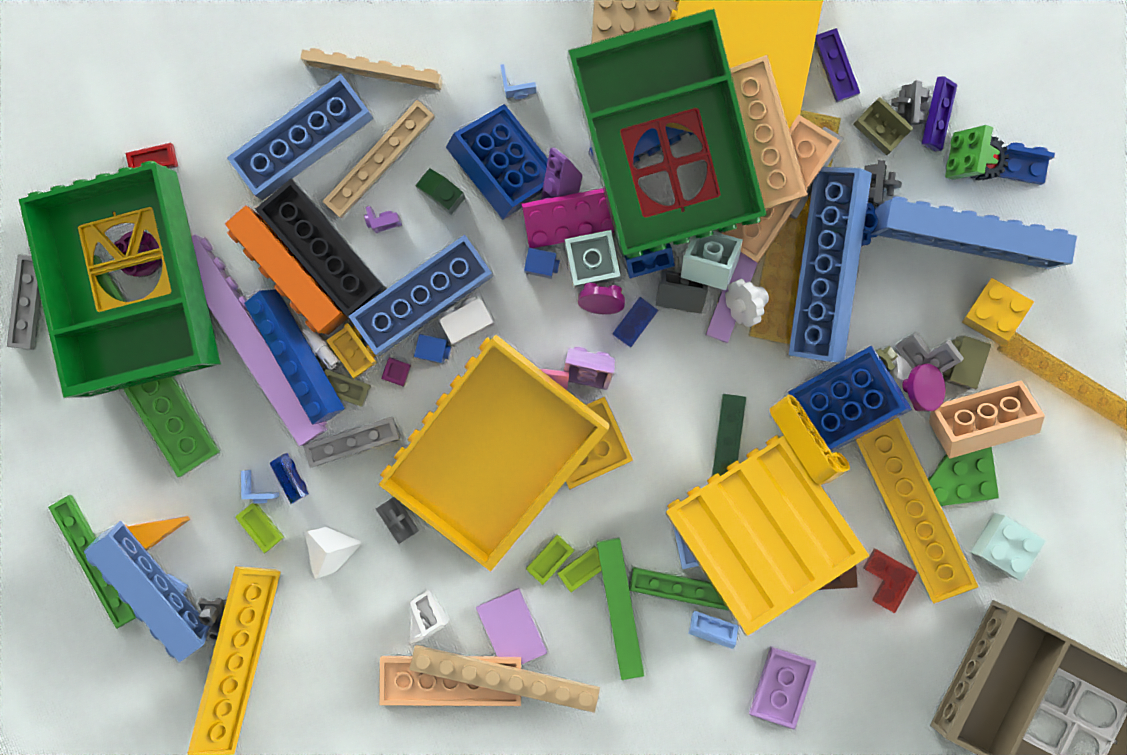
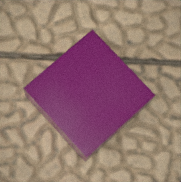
[381,357,411,387]

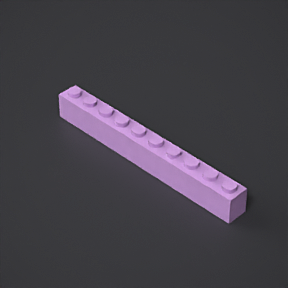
[192,234,328,446]

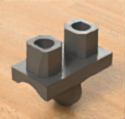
[891,80,929,126]
[864,160,902,207]
[376,497,419,544]
[198,598,227,641]

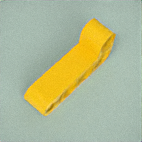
[770,394,850,485]

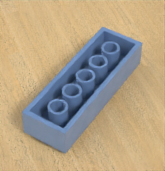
[227,74,374,201]
[348,235,494,356]
[84,520,210,663]

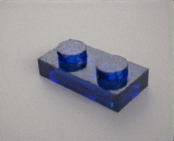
[612,297,659,348]
[269,453,309,504]

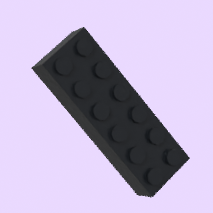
[255,179,387,317]

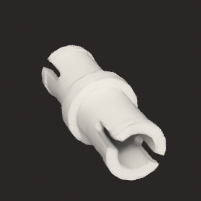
[302,327,341,370]

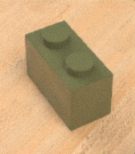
[942,336,992,390]

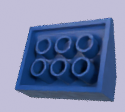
[446,104,548,220]
[788,346,912,452]

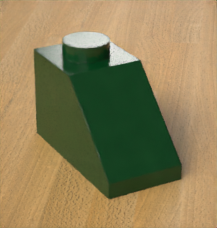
[415,168,466,215]

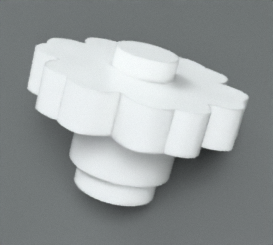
[725,279,769,327]

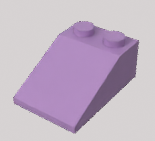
[564,347,615,390]

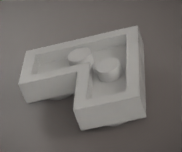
[895,332,964,373]

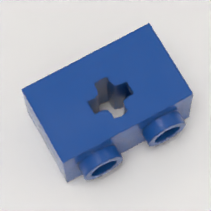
[622,243,675,279]

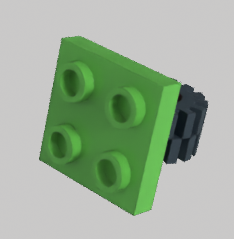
[945,125,1009,180]

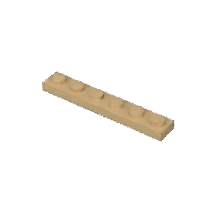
[300,48,443,90]
[322,100,435,219]

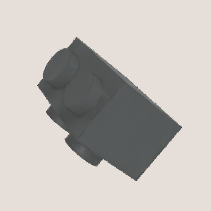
[656,270,708,314]

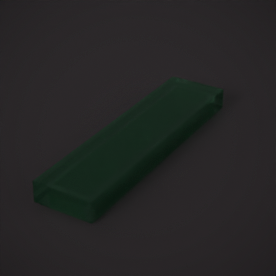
[711,394,746,477]

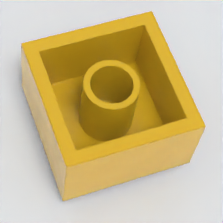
[962,278,1034,346]

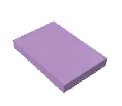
[476,588,547,665]
[749,646,816,730]

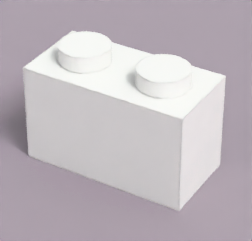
[439,297,495,346]

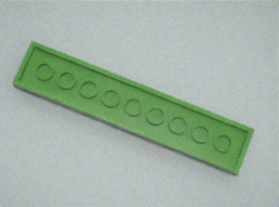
[93,255,220,477]

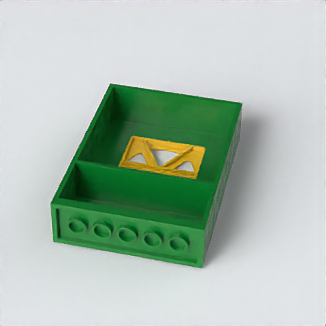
[18,161,221,398]

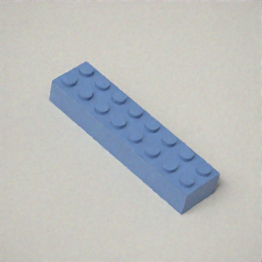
[788,167,872,363]
[871,197,1077,269]

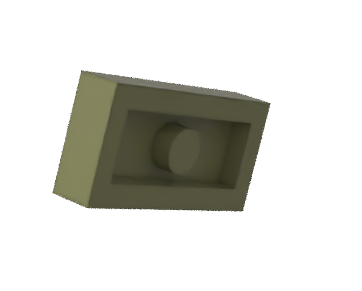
[325,369,371,407]

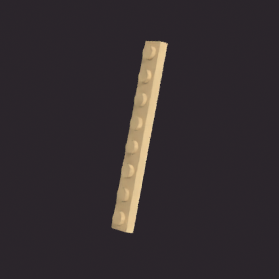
[409,645,600,713]

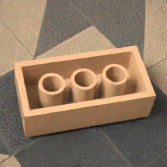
[929,380,1045,459]

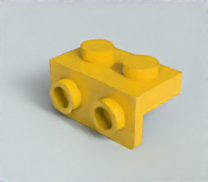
[326,323,377,379]

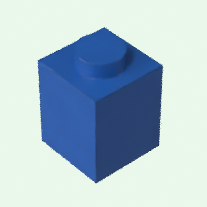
[524,248,560,279]
[414,334,452,364]

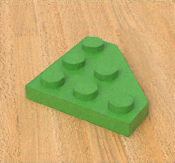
[928,447,999,506]

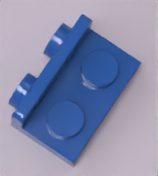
[999,143,1055,185]

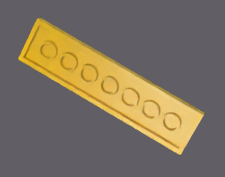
[856,417,979,604]
[187,566,281,755]

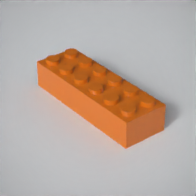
[225,205,349,335]

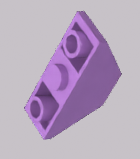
[541,147,583,200]

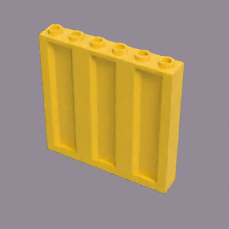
[665,435,870,636]

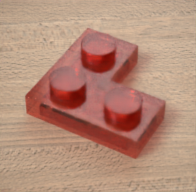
[863,548,918,613]

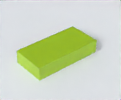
[235,503,285,553]
[526,534,575,585]
[557,545,602,592]

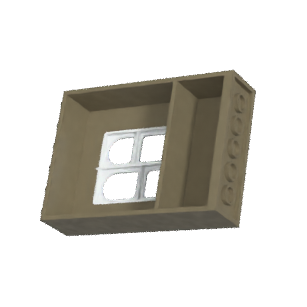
[930,600,1127,755]

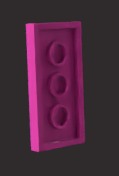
[522,188,615,248]

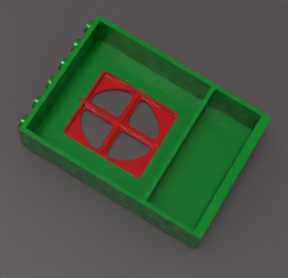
[567,8,767,259]

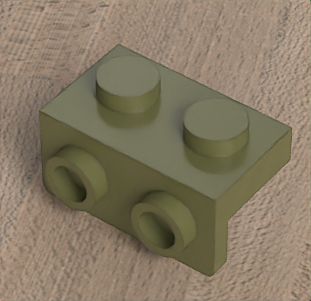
[853,97,913,156]

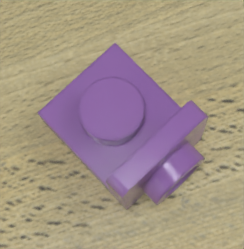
[364,206,402,233]

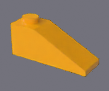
[125,516,190,551]

